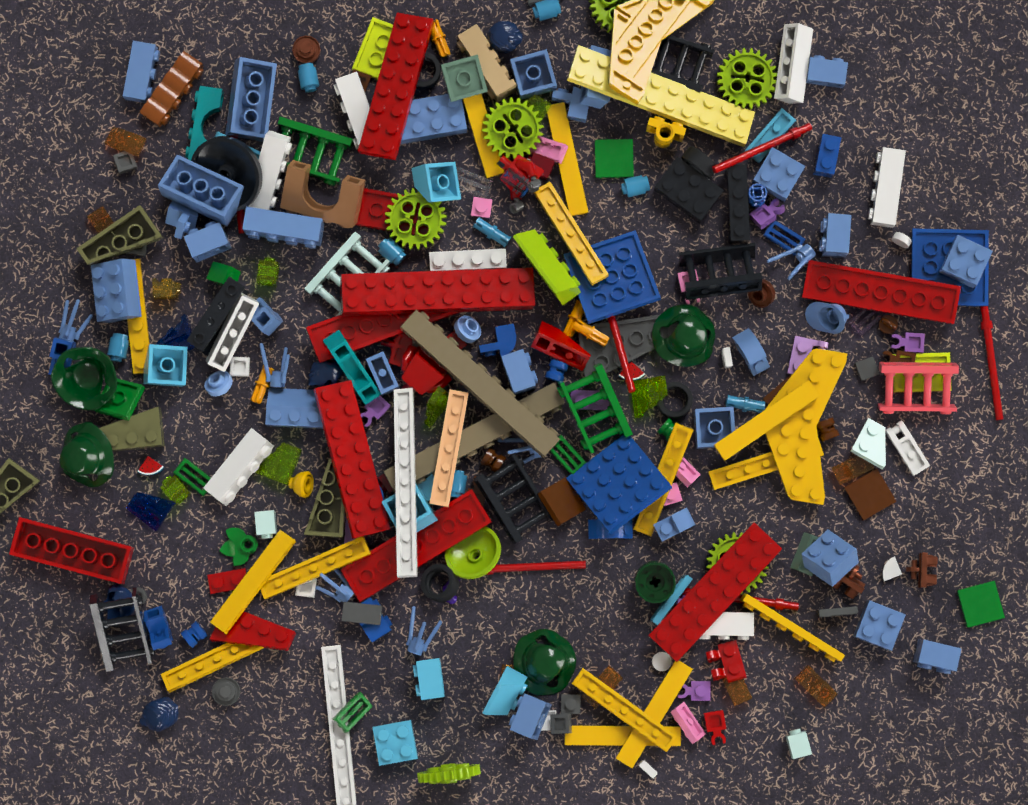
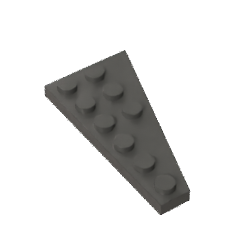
[578,315,680,377]

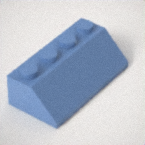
[158,155,244,226]
[265,388,323,429]

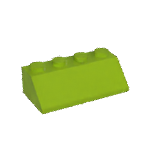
[513,229,581,306]

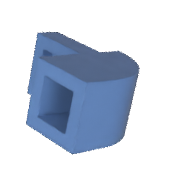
[552,86,589,123]
[165,201,198,239]
[251,297,283,336]
[732,328,770,376]
[653,508,696,542]

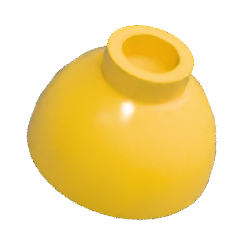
[289,471,314,498]

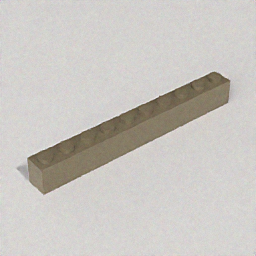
[400,310,560,458]
[383,383,565,493]

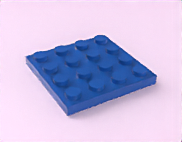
[911,228,989,307]
[563,230,661,324]
[566,435,672,535]

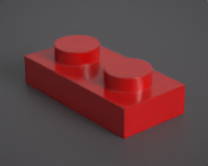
[207,568,247,594]

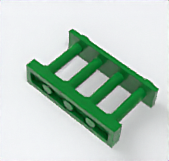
[278,117,353,186]
[557,363,633,453]

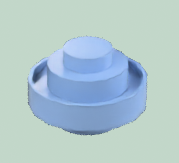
[454,315,481,343]
[204,370,233,397]

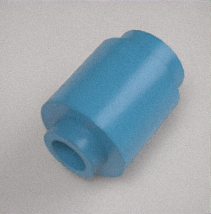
[532,0,561,21]
[297,63,319,93]
[621,175,650,198]
[378,238,406,266]
[107,333,129,362]
[450,470,467,498]

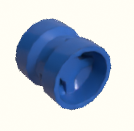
[748,183,767,207]
[545,359,569,383]
[181,621,208,648]

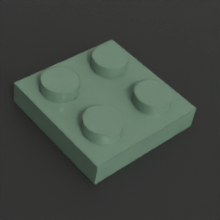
[440,54,488,102]

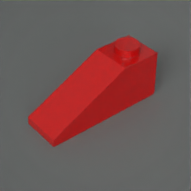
[531,321,591,371]

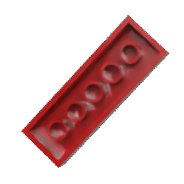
[9,517,135,585]

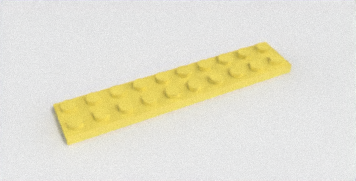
[567,45,755,147]

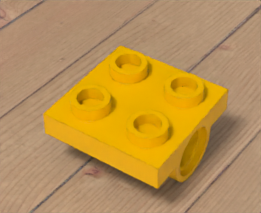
[646,116,687,148]

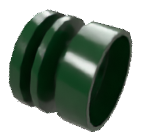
[635,561,676,603]

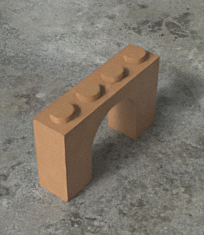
[280,160,366,228]

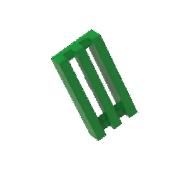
[550,435,586,474]
[173,458,211,496]
[332,692,373,733]

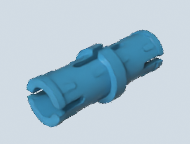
[473,217,511,247]
[725,395,765,413]

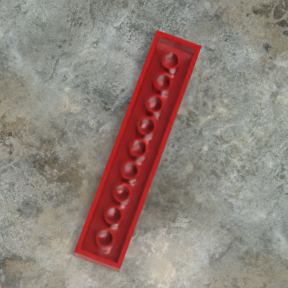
[340,268,535,316]

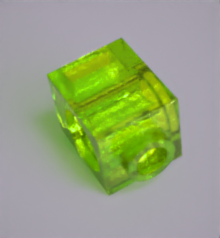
[256,257,280,287]
[160,475,191,506]

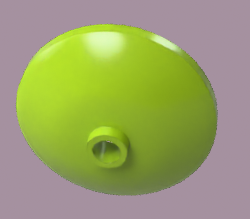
[445,527,501,579]

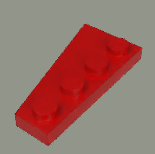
[210,612,296,651]

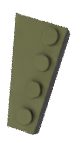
[76,205,164,266]
[99,406,165,452]
[0,458,41,514]
[304,459,346,538]

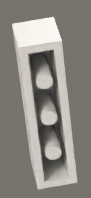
[774,23,813,104]
[334,72,370,150]
[249,130,292,210]
[868,147,906,228]
[429,249,507,271]
[206,293,259,372]
[203,428,274,506]
[699,612,754,640]

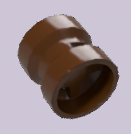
[817,417,840,442]
[480,447,506,472]

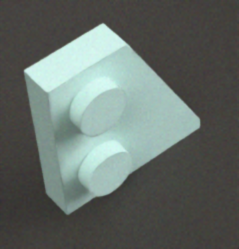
[850,418,886,470]

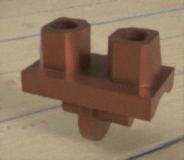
[906,552,938,588]
[833,565,865,599]

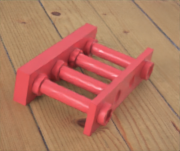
[878,362,959,414]

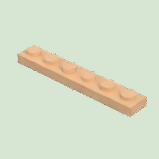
[429,389,469,507]

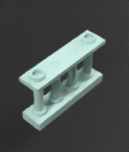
[304,232,390,316]

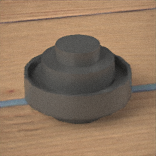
[212,677,241,706]

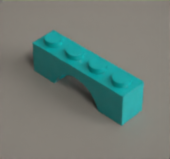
[185,86,224,161]
[323,330,381,405]

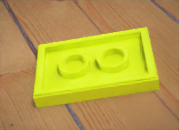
[352,17,393,80]
[893,352,952,393]

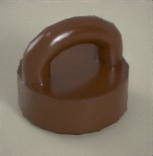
[878,315,898,334]

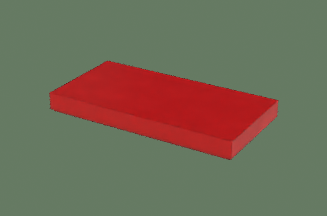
[355,188,432,236]

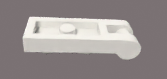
[885,420,930,476]

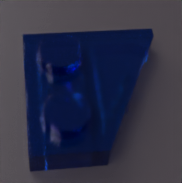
[156,314,195,351]
[126,492,176,531]

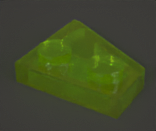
[424,386,449,428]

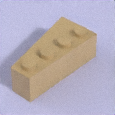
[456,24,517,103]

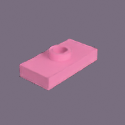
[529,136,568,164]

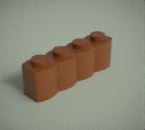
[140,51,204,128]

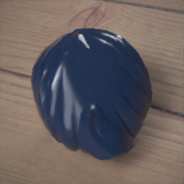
[487,21,523,53]
[308,359,344,386]
[104,583,135,619]
[139,697,179,732]

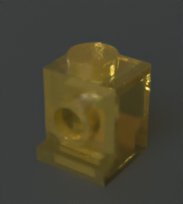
[152,278,181,300]

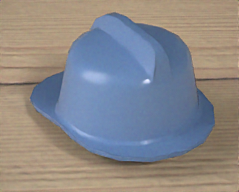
[805,302,849,334]

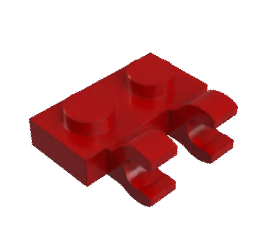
[706,640,747,683]

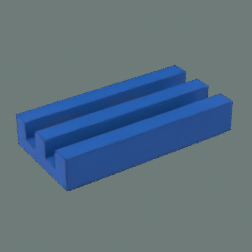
[763,220,806,256]

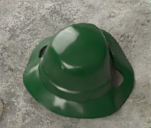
[652,304,715,367]
[51,347,117,410]
[60,422,114,487]
[513,629,576,695]

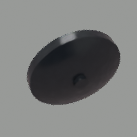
[191,136,262,211]

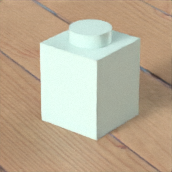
[254,510,277,539]
[786,728,812,759]

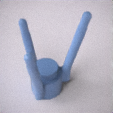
[767,244,816,280]
[58,299,93,341]
[260,343,290,387]
[497,438,541,464]
[316,569,354,603]
[406,606,442,656]

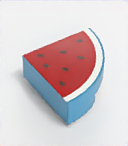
[618,361,645,381]
[137,456,165,475]

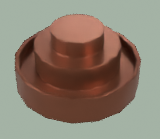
[292,35,321,64]
[748,279,775,308]

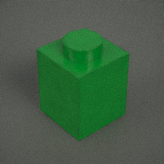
[206,261,241,286]

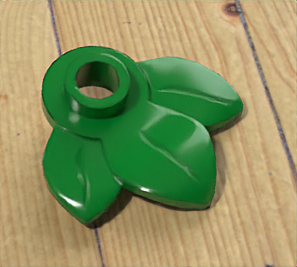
[220,528,258,566]

